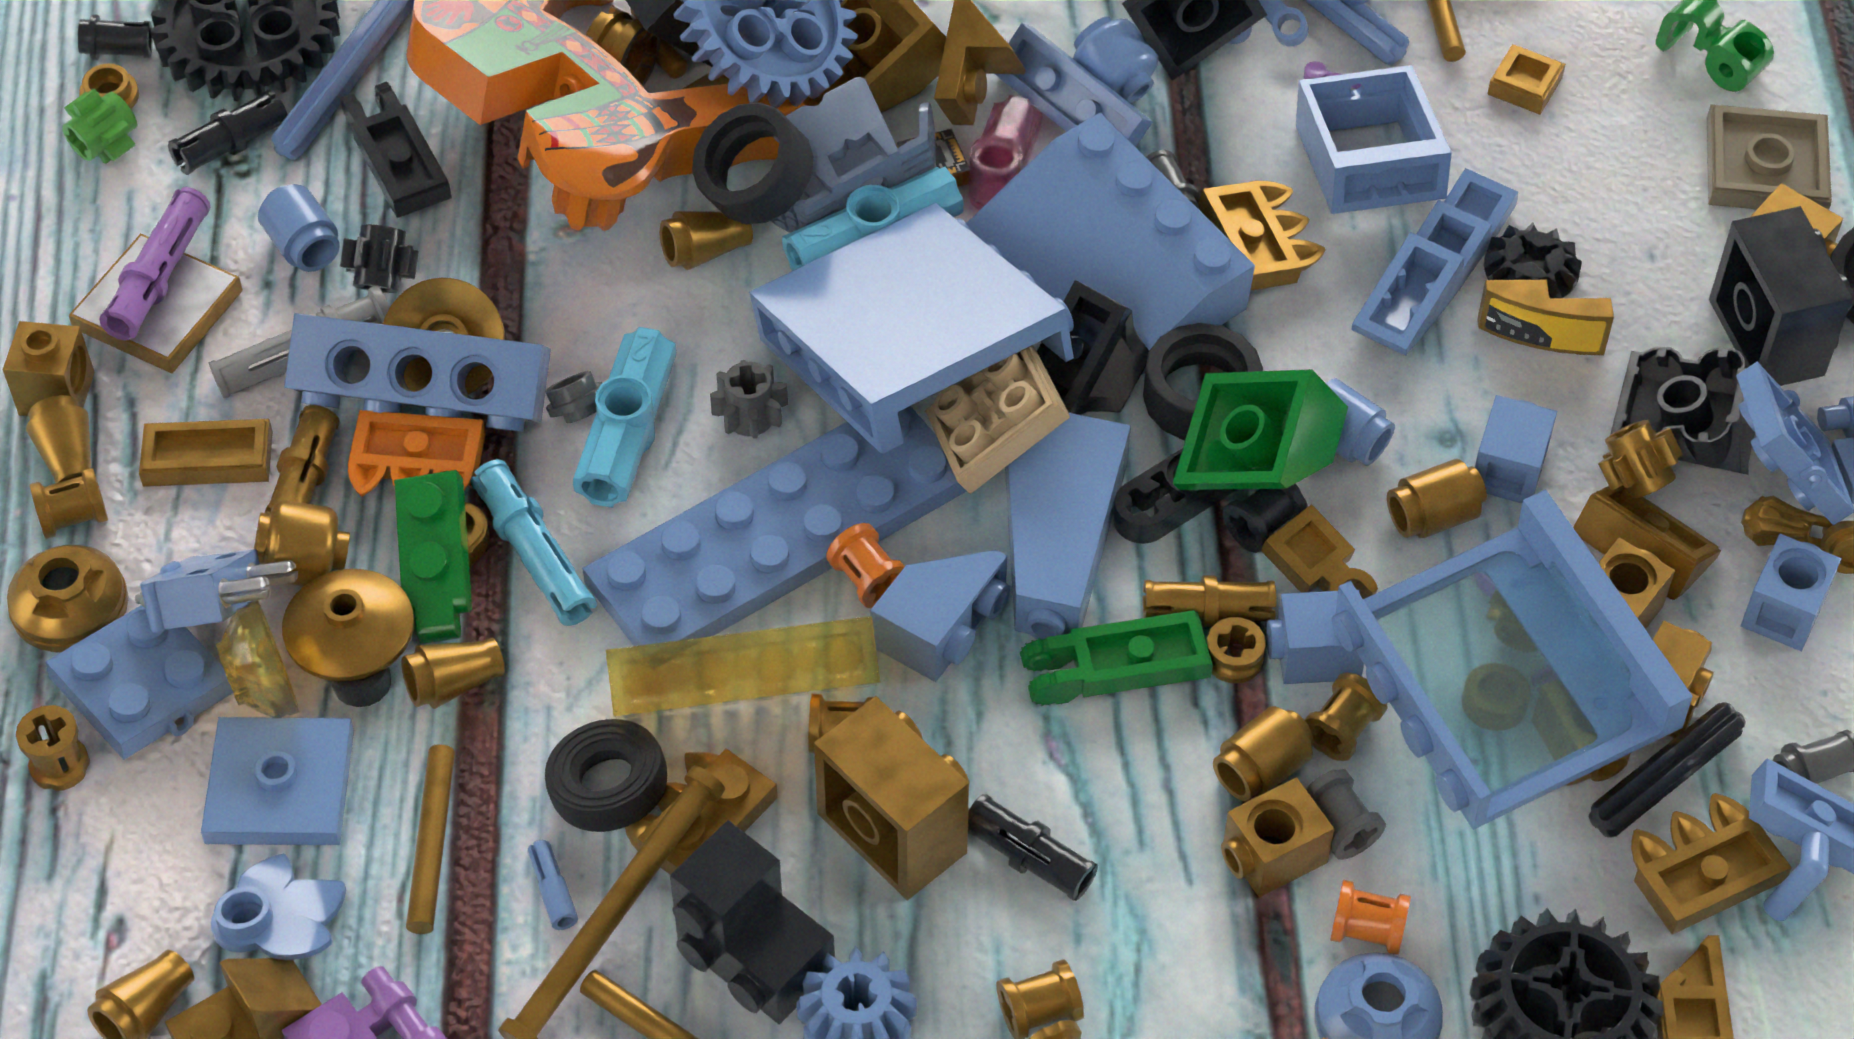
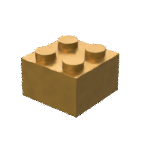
[814,696,969,901]

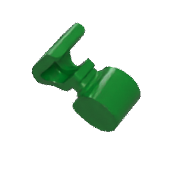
[1655,0,1774,92]

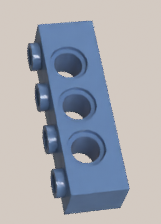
[284,313,551,432]

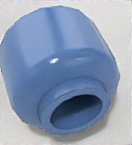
[1073,16,1158,104]

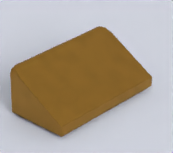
[1573,485,1721,600]

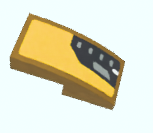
[1477,280,1614,355]

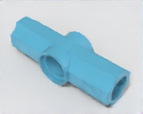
[782,167,964,271]
[573,327,677,508]

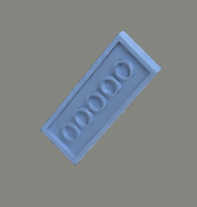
[582,406,967,670]

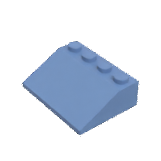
[966,112,1255,375]

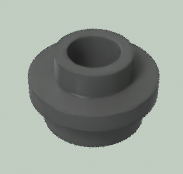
[545,371,602,423]

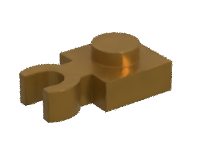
[1261,504,1378,599]

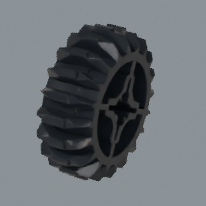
[1469,908,1663,1039]

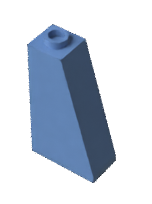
[1005,413,1131,639]

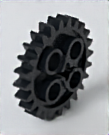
[151,0,341,101]

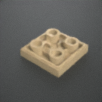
[925,345,1070,494]

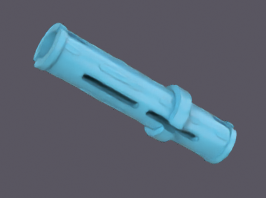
[471,459,597,626]

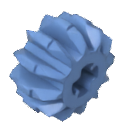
[797,945,917,1039]

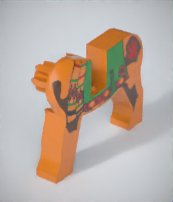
[407,0,807,231]

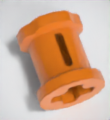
[826,523,905,608]
[1330,880,1411,955]

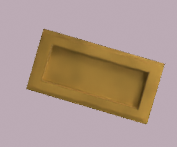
[139,419,273,487]

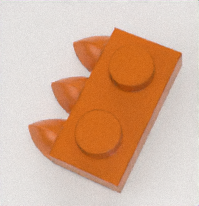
[348,410,486,497]

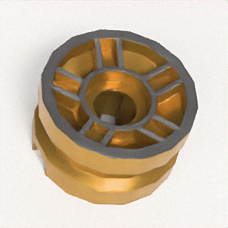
[586,7,661,86]

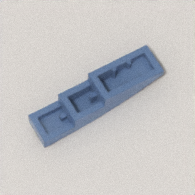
[1352,168,1518,356]

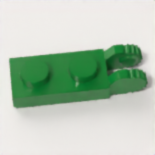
[1020,610,1213,706]

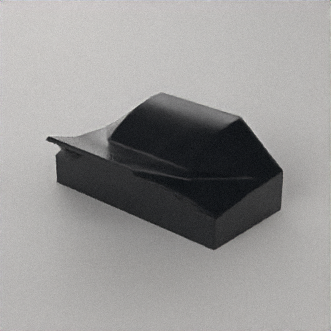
[1037,280,1149,415]

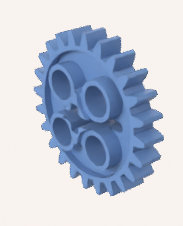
[674,0,857,108]

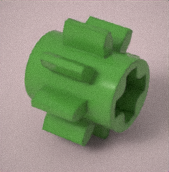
[62,89,137,164]

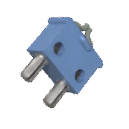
[135,549,298,632]

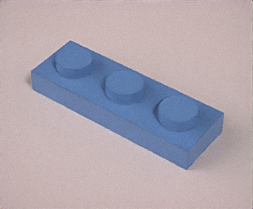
[995,23,1153,147]

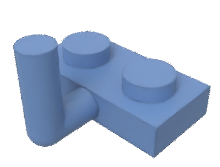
[1749,758,1854,921]

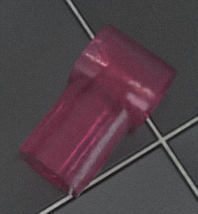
[968,95,1043,210]

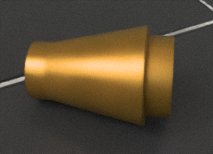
[659,211,753,270]
[26,395,91,483]
[401,638,504,709]
[87,950,195,1039]

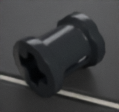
[1223,483,1308,553]

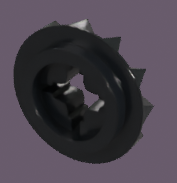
[1483,222,1582,299]

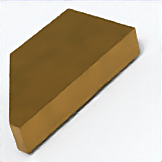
[1656,935,1734,1039]

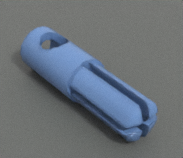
[528,840,578,930]

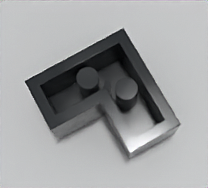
[670,820,835,1025]

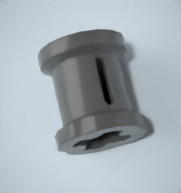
[1306,769,1386,860]

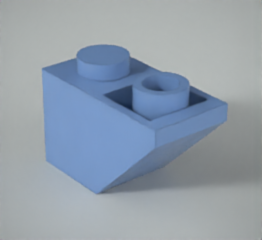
[870,550,1011,682]

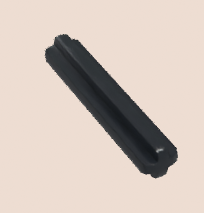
[1588,702,1746,838]

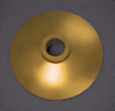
[383,278,505,395]
[282,569,414,682]

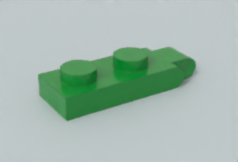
[394,470,472,644]

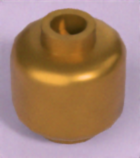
[254,500,350,586]

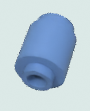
[258,184,340,272]
[1326,378,1395,466]

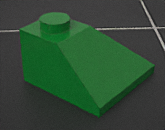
[1173,369,1348,490]

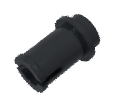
[78,14,153,60]

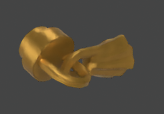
[1741,495,1854,574]

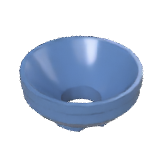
[1314,952,1443,1039]

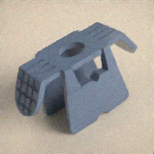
[771,77,936,233]

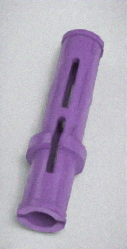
[99,187,211,340]

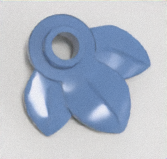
[211,854,346,960]

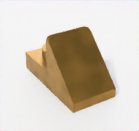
[934,0,1026,125]
[165,958,322,1039]

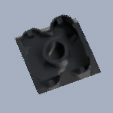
[1610,347,1755,475]

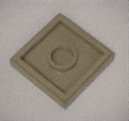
[1707,104,1832,210]

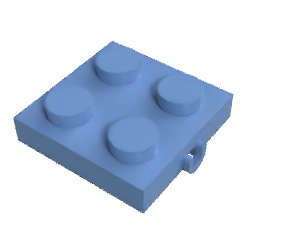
[1736,362,1854,526]
[46,605,235,760]

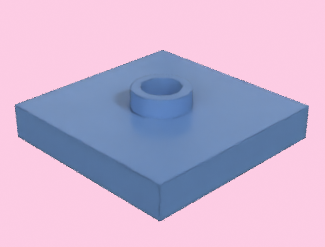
[201,717,354,845]

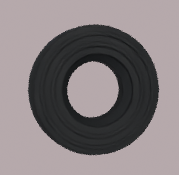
[545,719,667,832]

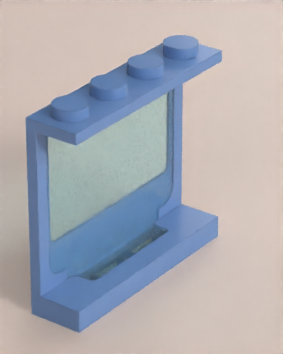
[1332,489,1693,830]

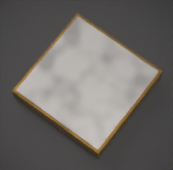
[69,233,243,374]

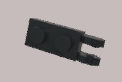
[340,81,452,218]

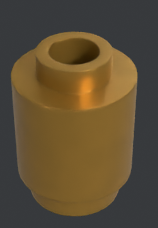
[1387,459,1487,538]
[1213,706,1313,801]

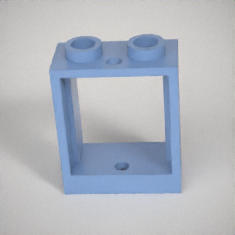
[1296,65,1452,214]

